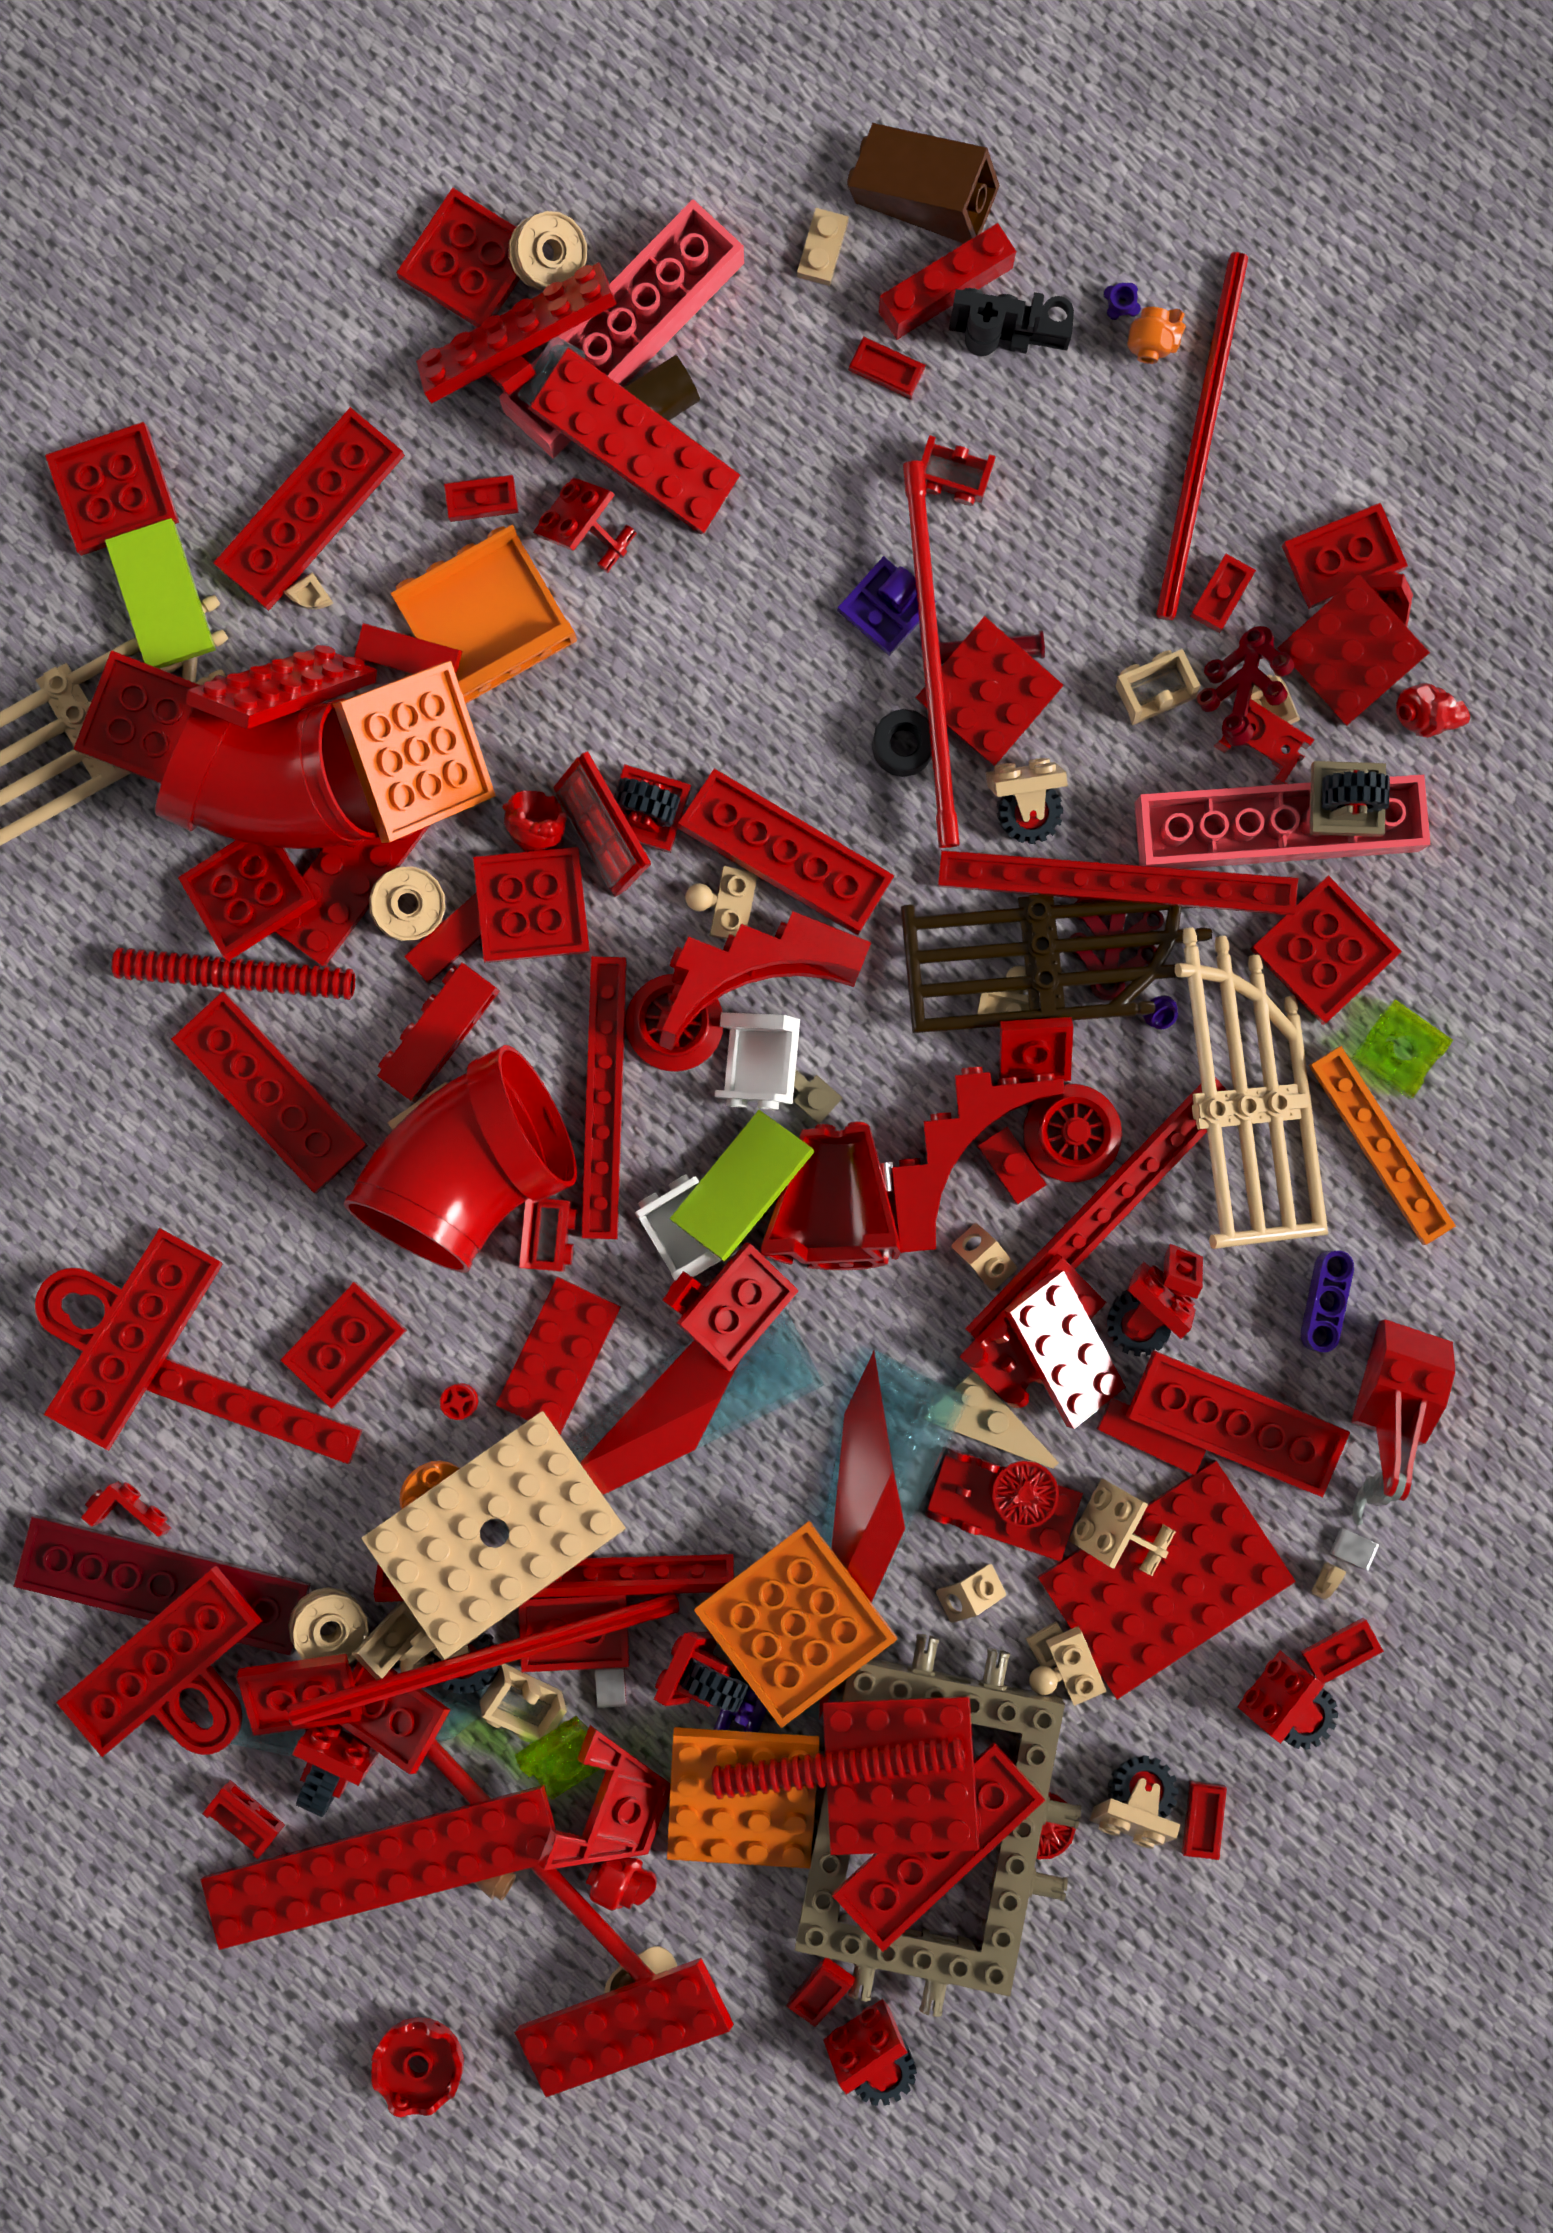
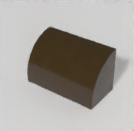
[624,354,700,421]

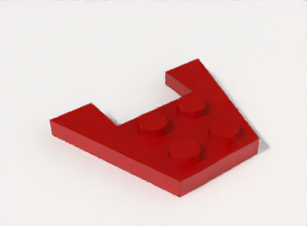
[538,1725,671,1870]

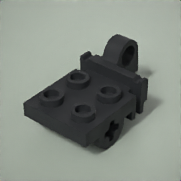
[949,288,1074,356]

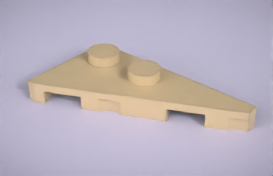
[924,1371,1059,1469]

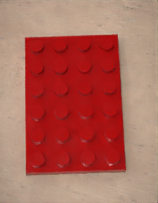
[1037,1460,1296,1700]

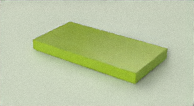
[105,518,216,669]
[669,1110,814,1262]

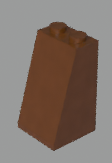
[847,123,1000,244]

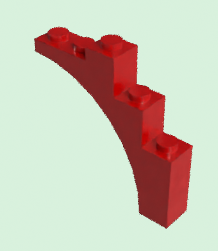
[656,911,871,1050]
[892,1067,1065,1253]

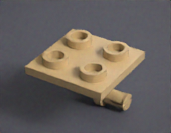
[1068,1478,1176,1576]

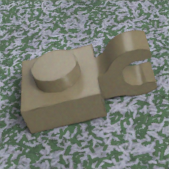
[793,1070,842,1124]

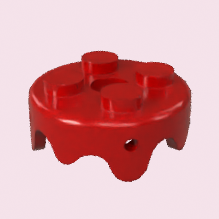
[371,2017,464,2118]

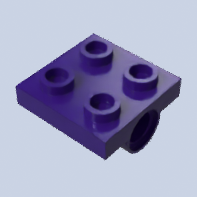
[837,556,936,656]

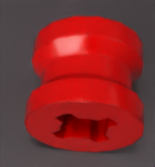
[440,1383,479,1420]

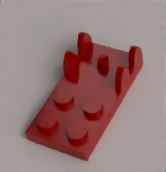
[959,1254,1107,1408]
[925,1447,1083,1562]

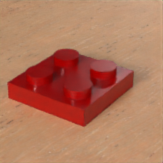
[999,1017,1074,1083]

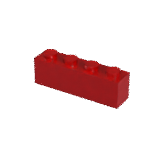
[878,223,1017,340]
[377,962,500,1103]

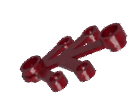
[1197,626,1294,746]
[1069,864,1164,1001]

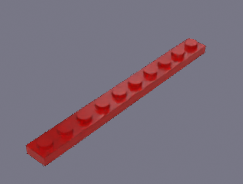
[938,850,1299,915]
[965,1077,1228,1339]
[373,1554,734,1602]

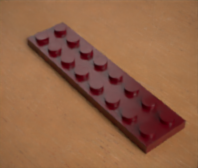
[13,1515,311,1656]

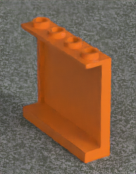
[391,524,577,704]

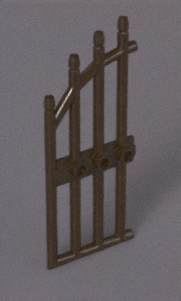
[901,894,1212,1033]

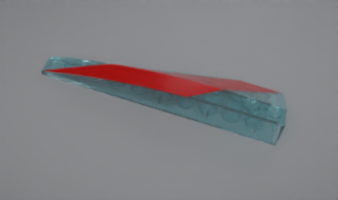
[494,1307,824,1542]
[803,1349,971,1721]

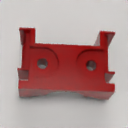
[1214,699,1315,785]

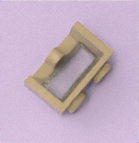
[1115,649,1201,725]
[479,1664,567,1746]

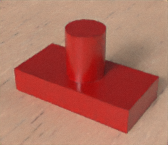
[977,1126,1047,1205]

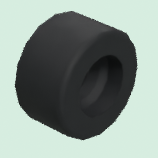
[872,709,932,777]

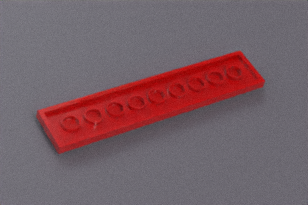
[200,1785,556,1950]

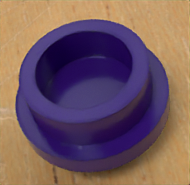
[1143,995,1178,1030]

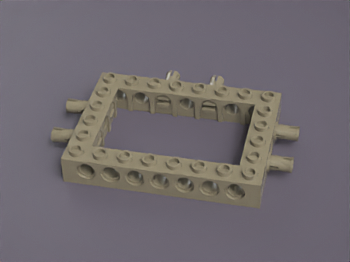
[795,1634,1081,2017]

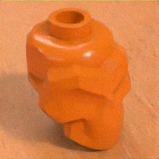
[1127,307,1186,364]

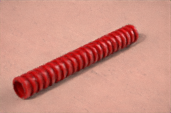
[111,947,356,1000]
[711,1737,965,1800]

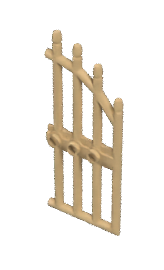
[0,595,228,846]
[1175,928,1328,1249]

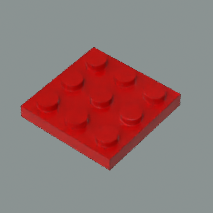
[396,187,520,328]
[45,422,180,556]
[1277,574,1430,726]
[915,616,1064,766]
[73,650,201,784]
[178,840,318,962]
[473,847,590,963]
[1250,875,1402,1025]

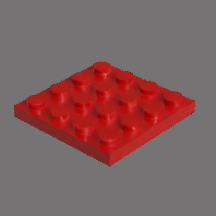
[823,1696,979,1855]

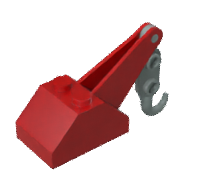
[1351,1319,1456,1525]

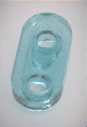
[435,1685,489,1741]

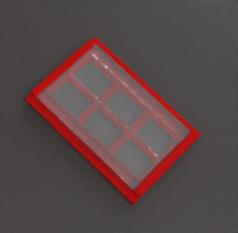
[553,751,651,897]

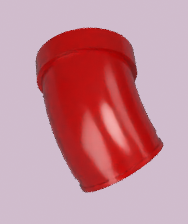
[155,675,379,849]
[343,1045,577,1273]

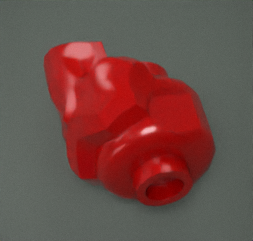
[1396,683,1470,738]
[586,1857,657,1911]

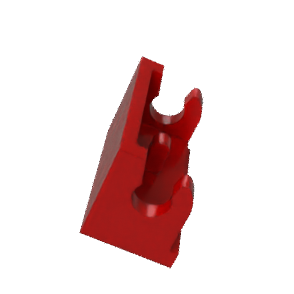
[202,1780,285,1859]

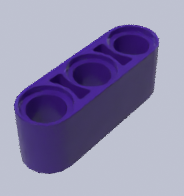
[1300,1251,1354,1352]

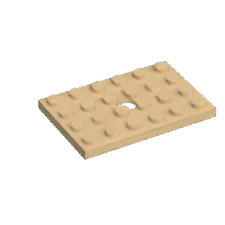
[361,1411,626,1660]

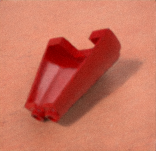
[761,1122,900,1270]

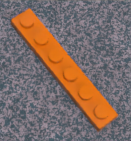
[1308,1046,1456,1245]

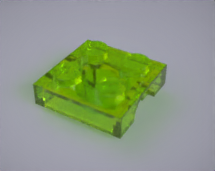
[1351,999,1453,1099]
[515,1716,601,1800]

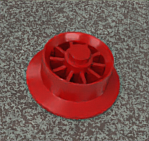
[626,974,724,1072]
[1023,1084,1122,1182]

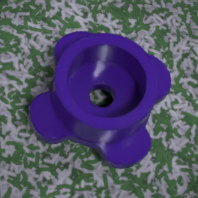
[1103,283,1141,320]

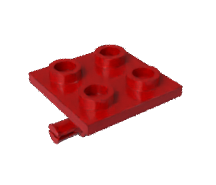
[533,477,637,573]

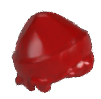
[502,790,567,852]

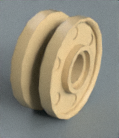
[509,211,587,290]
[368,866,446,941]
[288,1587,369,1663]

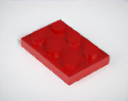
[1282,503,1408,609]
[676,1242,799,1371]
[280,1282,407,1409]
[519,1595,630,1673]
[236,1653,362,1736]
[339,1661,451,1774]

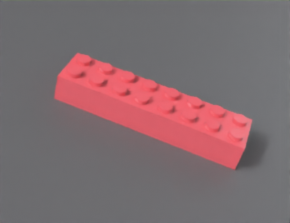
[499,199,744,459]
[1134,774,1431,869]

